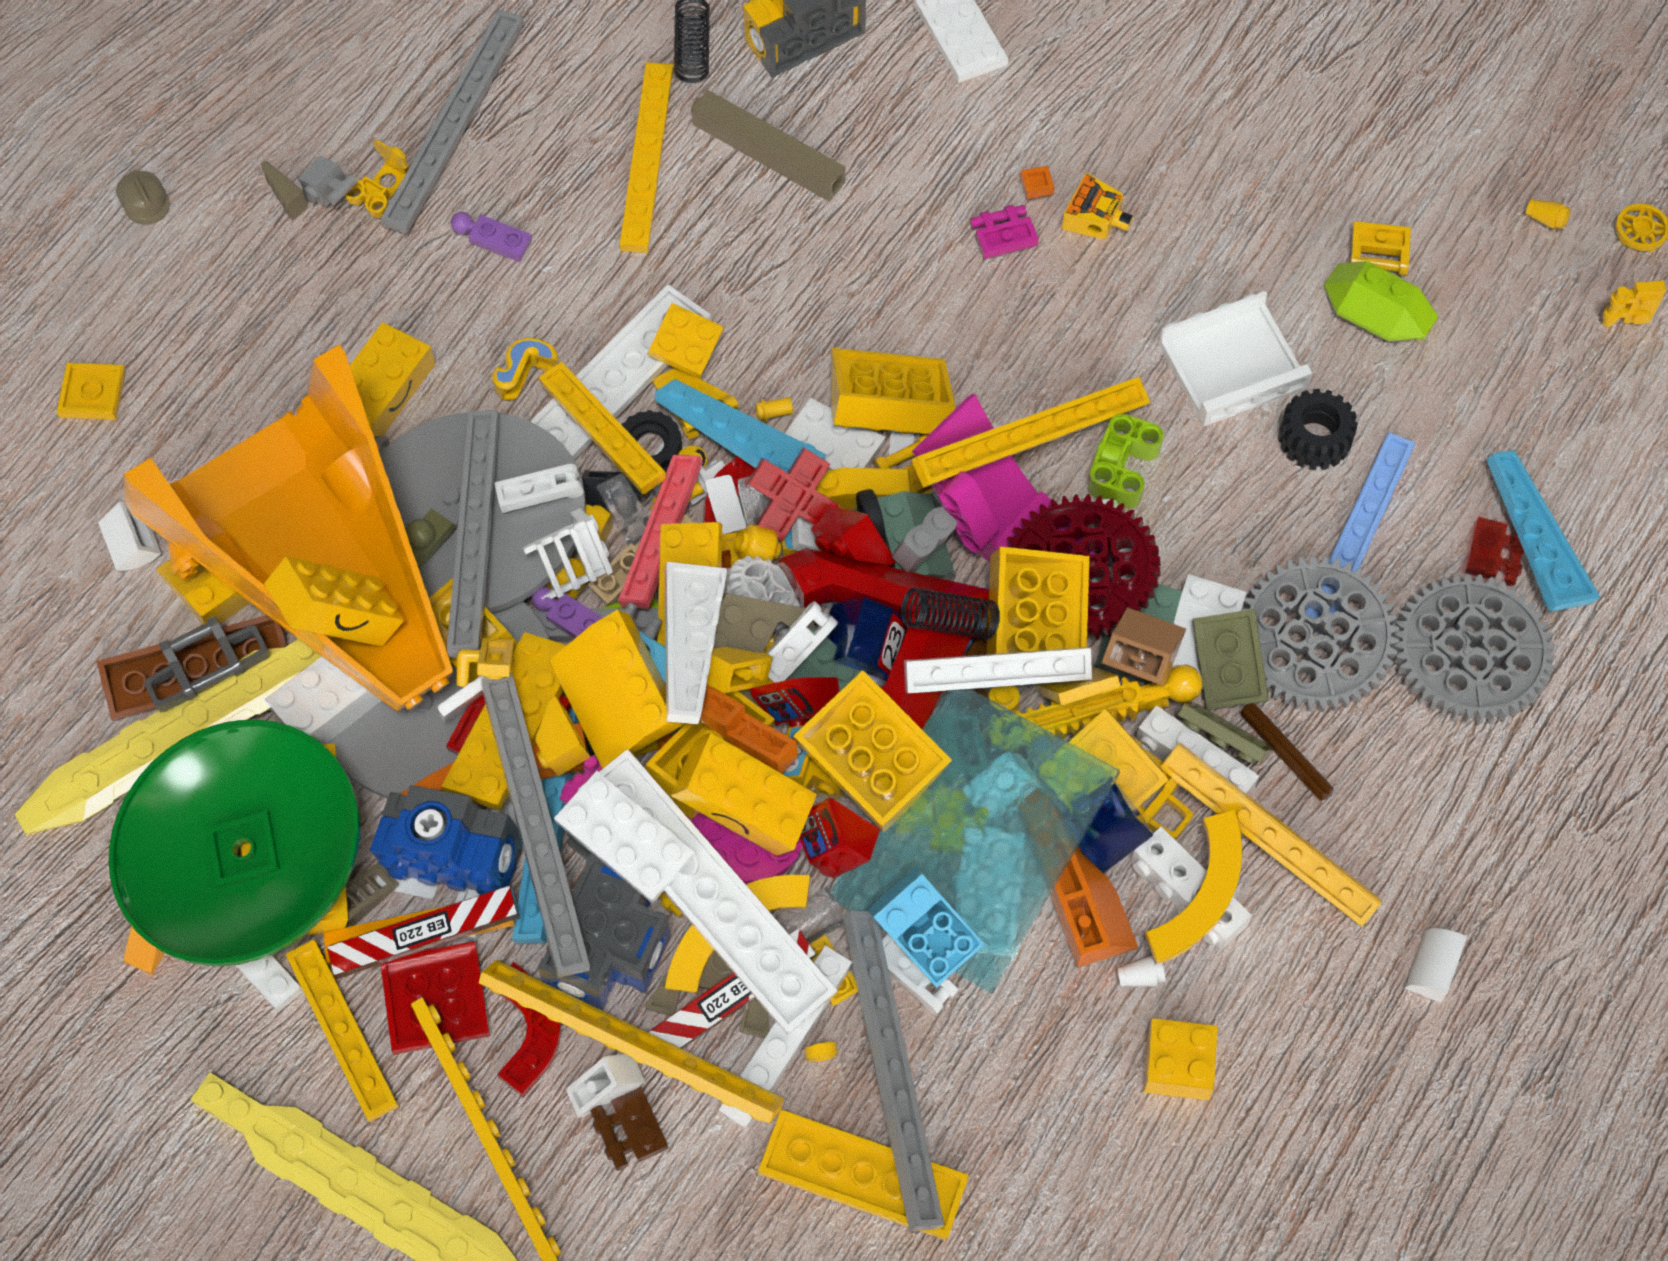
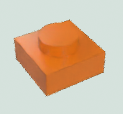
[1020,166,1055,199]

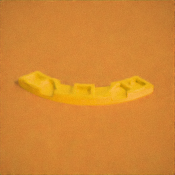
[1145,810,1242,965]
[665,875,811,994]

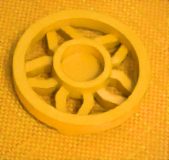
[1615,203,1668,252]

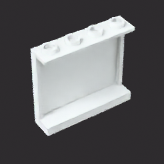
[1159,291,1312,427]

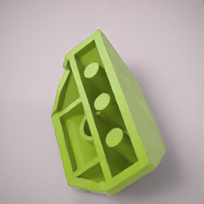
[1323,261,1439,341]

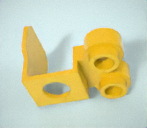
[345,140,409,218]

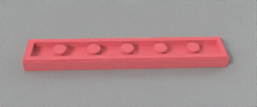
[618,455,703,609]

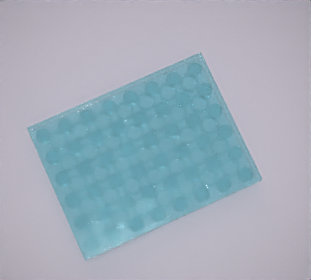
[827,689,1120,994]

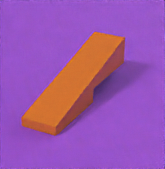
[700,685,798,774]

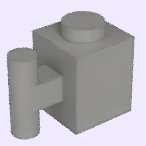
[298,156,358,206]

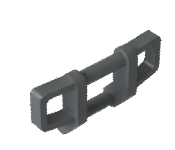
[144,615,270,712]

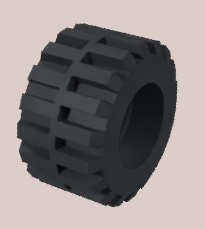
[1278,389,1358,470]

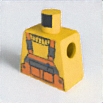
[1062,173,1134,239]

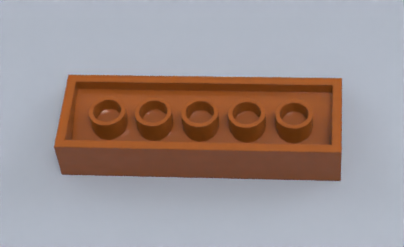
[96,615,287,721]

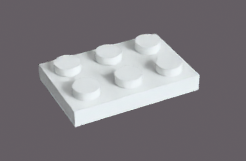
[785,398,885,471]

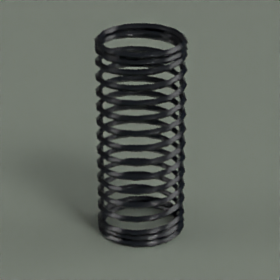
[674,0,710,82]
[901,587,1000,640]

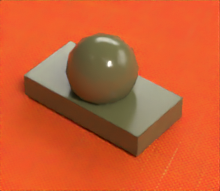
[405,508,456,570]

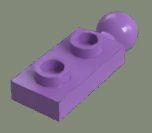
[451,212,532,262]
[532,587,603,638]

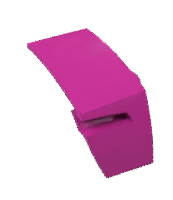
[912,393,1095,562]

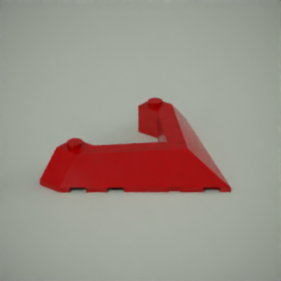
[779,548,989,729]

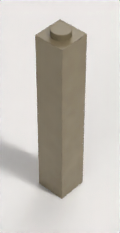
[691,90,845,202]

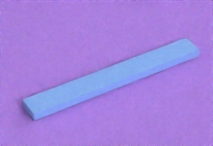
[1306,432,1416,634]

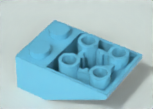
[868,866,985,988]

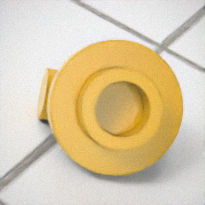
[989,685,1021,714]

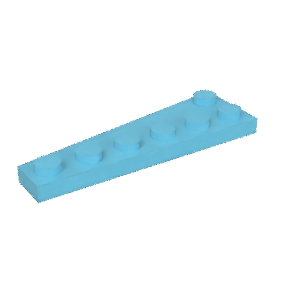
[654,379,826,472]
[1486,450,1600,612]

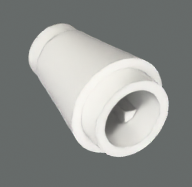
[1117,955,1166,987]

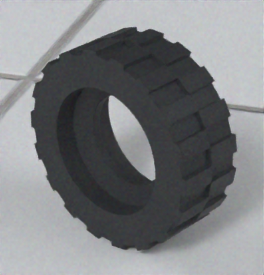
[621,410,682,472]

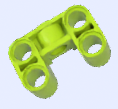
[1088,414,1164,509]

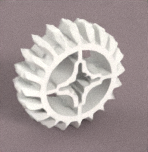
[723,556,800,632]

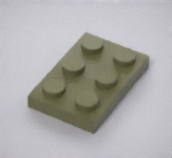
[1193,609,1269,710]
[1178,701,1274,764]

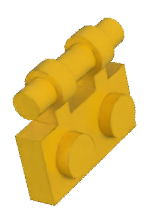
[1602,280,1667,327]

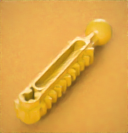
[988,664,1203,755]

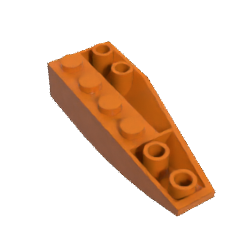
[1016,786,1138,968]

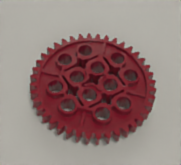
[1007,494,1161,640]

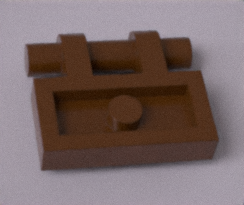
[590,1087,669,1171]

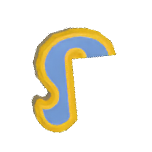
[492,337,559,401]

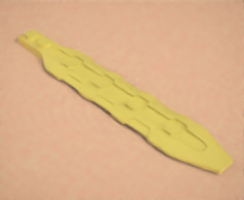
[14,639,322,835]
[190,1072,518,1261]

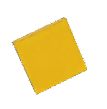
[56,362,126,420]

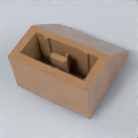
[1102,607,1186,687]

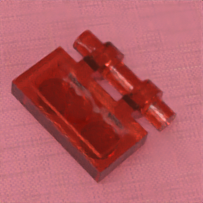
[1464,517,1525,586]

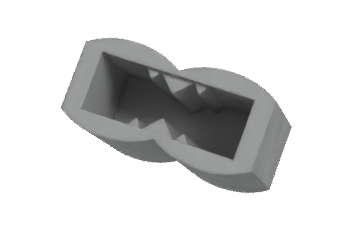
[892,507,957,572]

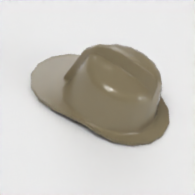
[116,171,170,225]

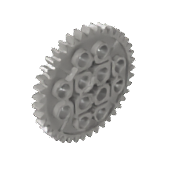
[1241,555,1399,712]
[1393,574,1556,724]

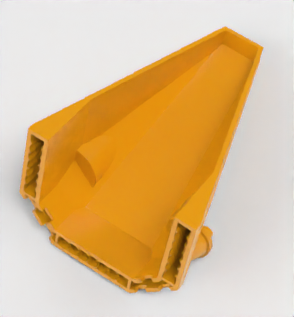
[123,344,453,712]

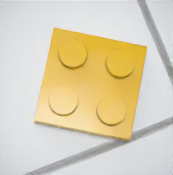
[647,303,724,379]

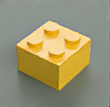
[1144,1018,1218,1100]

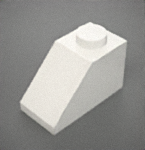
[566,1054,645,1118]

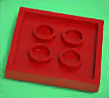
[380,941,490,1055]

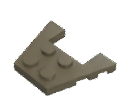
[713,593,815,710]
[645,951,769,1039]

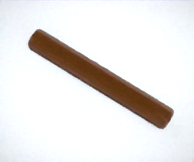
[1241,703,1334,801]

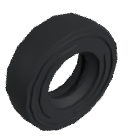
[856,489,885,541]

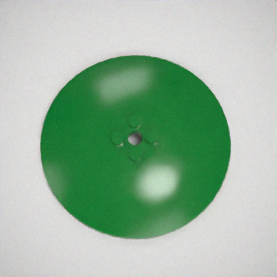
[108,720,360,966]

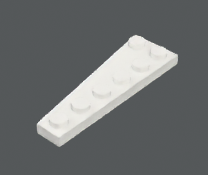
[664,562,727,724]

